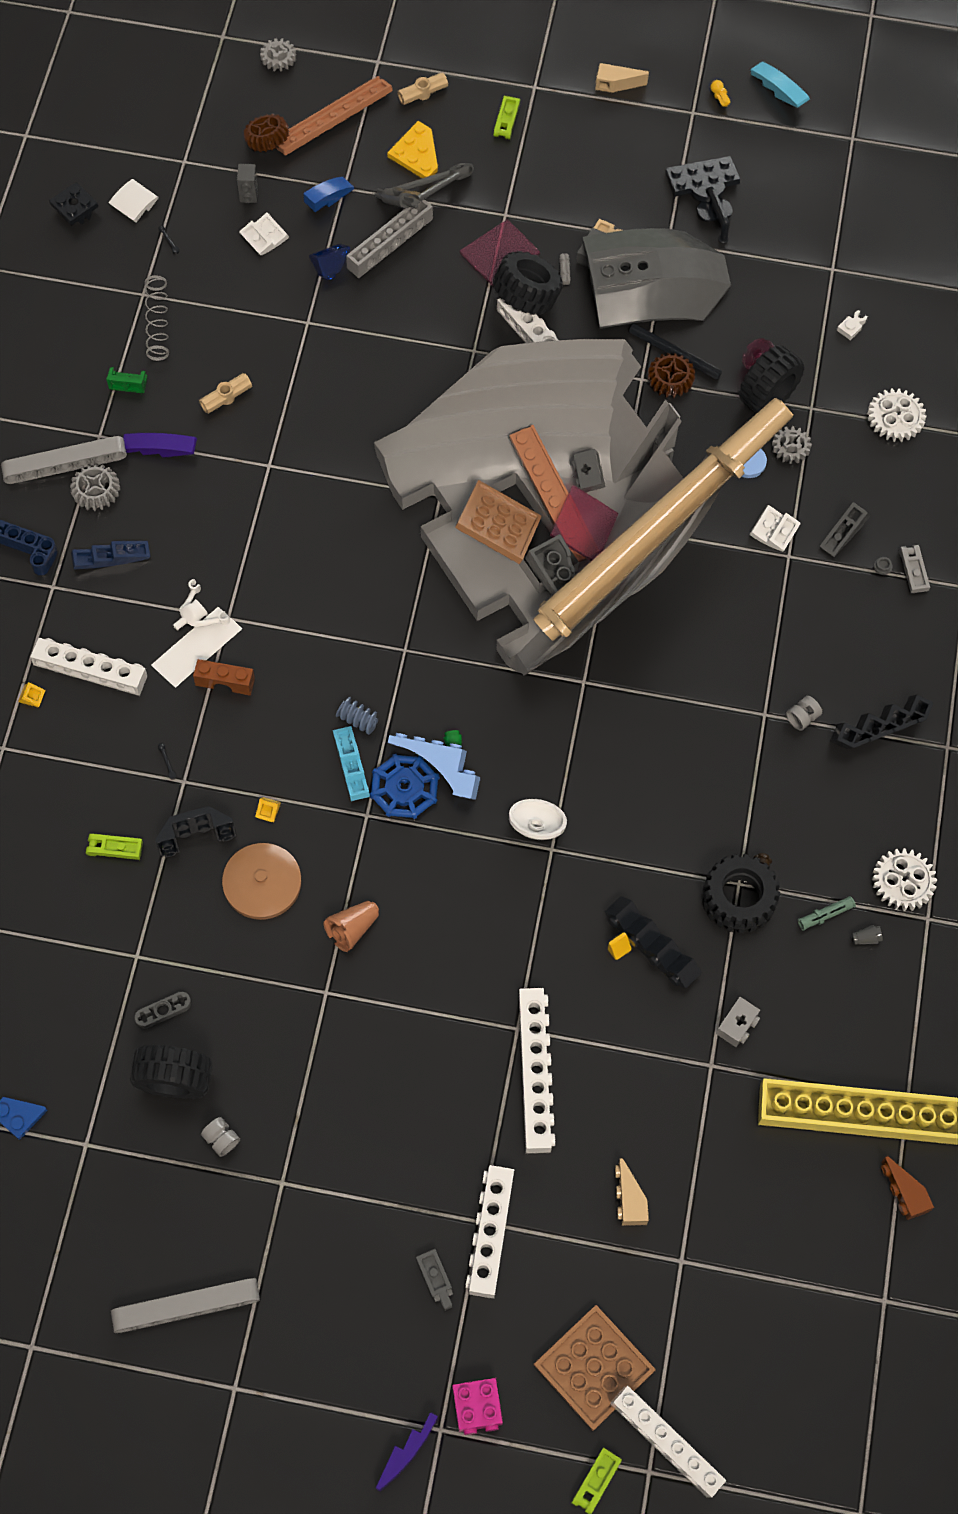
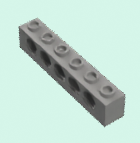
[346,199,433,278]

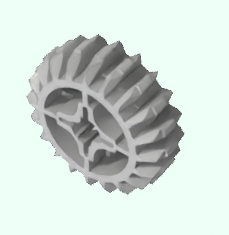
[70,463,120,511]

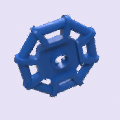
[370,754,440,819]

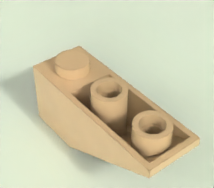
[595,63,649,93]
[615,1159,649,1226]

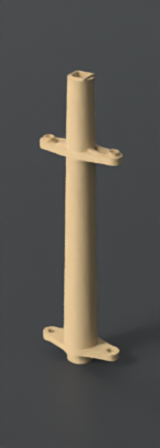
[533,398,793,641]

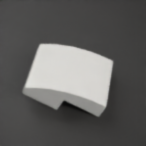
[109,179,158,223]
[239,213,289,255]
[749,505,801,552]

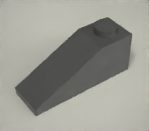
[820,502,871,557]

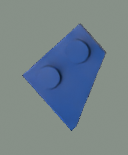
[0,1097,48,1140]

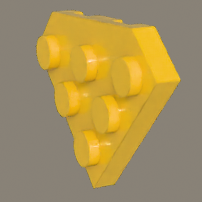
[388,121,438,178]

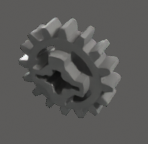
[260,38,296,71]
[772,426,812,464]

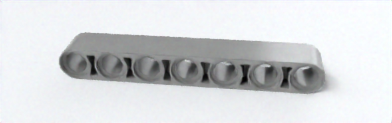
[1,436,127,484]
[111,1278,260,1333]

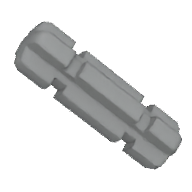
[560,253,570,285]

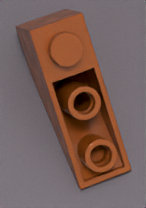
[881,1156,934,1220]

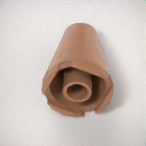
[323,901,379,952]

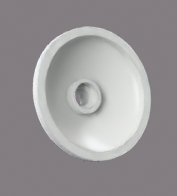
[509,799,567,840]

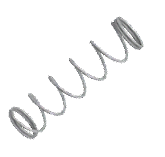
[144,275,169,361]

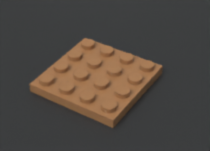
[455,480,542,564]
[534,1305,656,1431]

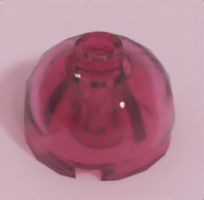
[742,338,775,370]

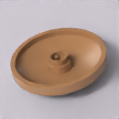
[222,843,301,920]

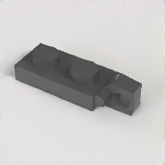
[416,1249,453,1311]

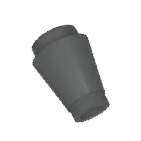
[852,925,883,945]

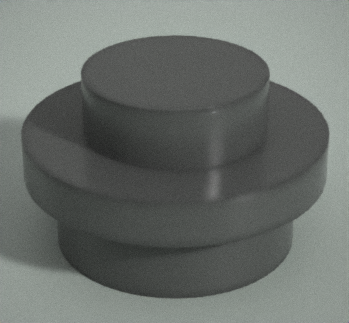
[874,557,893,575]

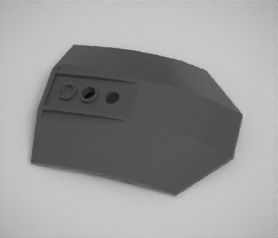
[583,228,731,329]

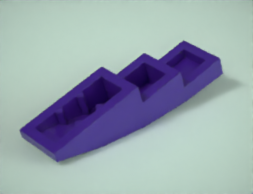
[123,433,197,458]
[376,1413,438,1492]

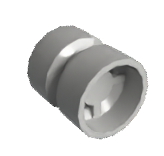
[786,695,822,731]
[201,1117,240,1157]

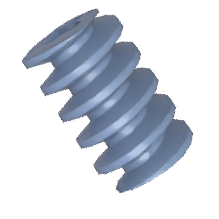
[336,697,378,735]

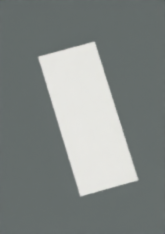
[151,607,242,688]

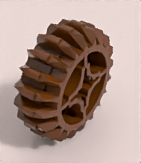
[244,113,289,152]
[647,352,695,398]

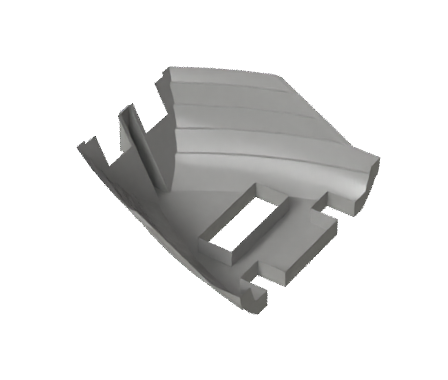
[374,339,724,676]

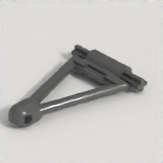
[374,163,474,209]

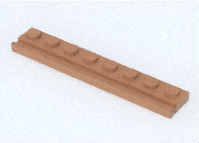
[276,76,393,155]
[509,425,599,562]

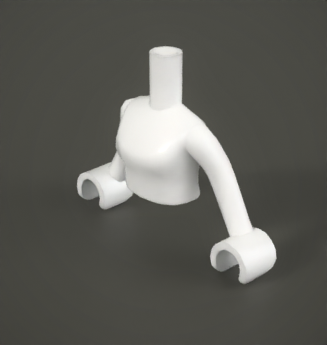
[173,579,230,630]

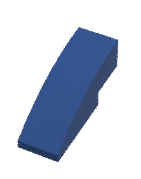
[303,177,354,212]

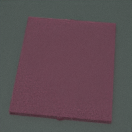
[460,219,540,286]
[550,485,619,561]

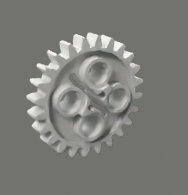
[867,388,926,442]
[872,848,937,911]

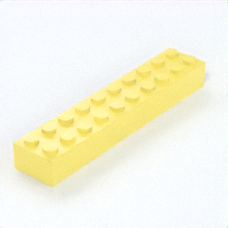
[758,1078,958,1145]

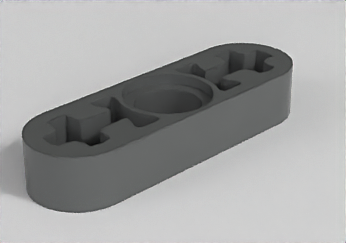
[135,992,191,1029]

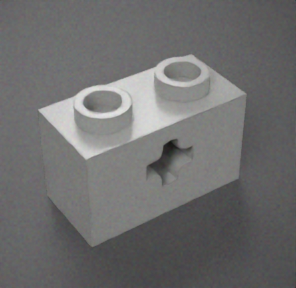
[716,997,760,1047]

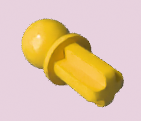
[710,80,730,107]

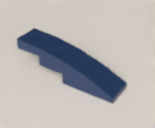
[71,541,150,569]

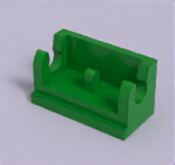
[107,367,148,393]

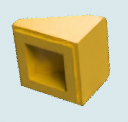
[18,682,45,707]
[255,797,281,823]
[607,933,631,960]

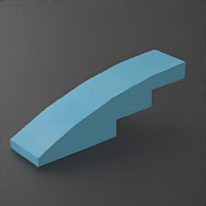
[750,61,810,108]
[333,726,370,801]

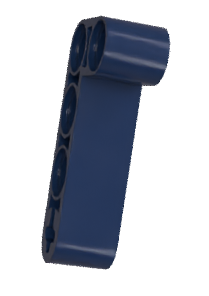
[0,520,58,575]

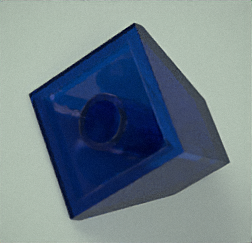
[309,243,350,280]

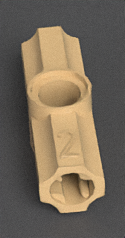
[398,73,448,105]
[199,373,252,414]

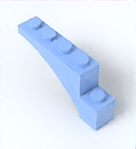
[388,733,480,800]

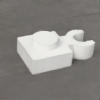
[837,310,868,340]

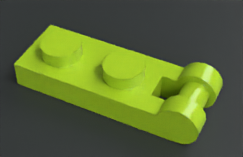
[494,96,520,139]
[85,834,143,860]
[572,1448,622,1514]

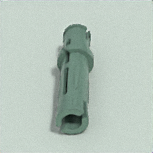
[798,896,856,931]

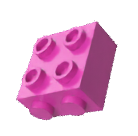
[453,1378,503,1435]

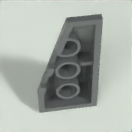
[525,534,575,596]

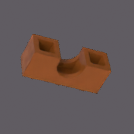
[193,659,255,696]

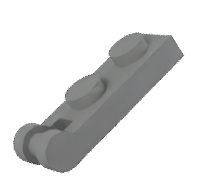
[899,545,930,593]

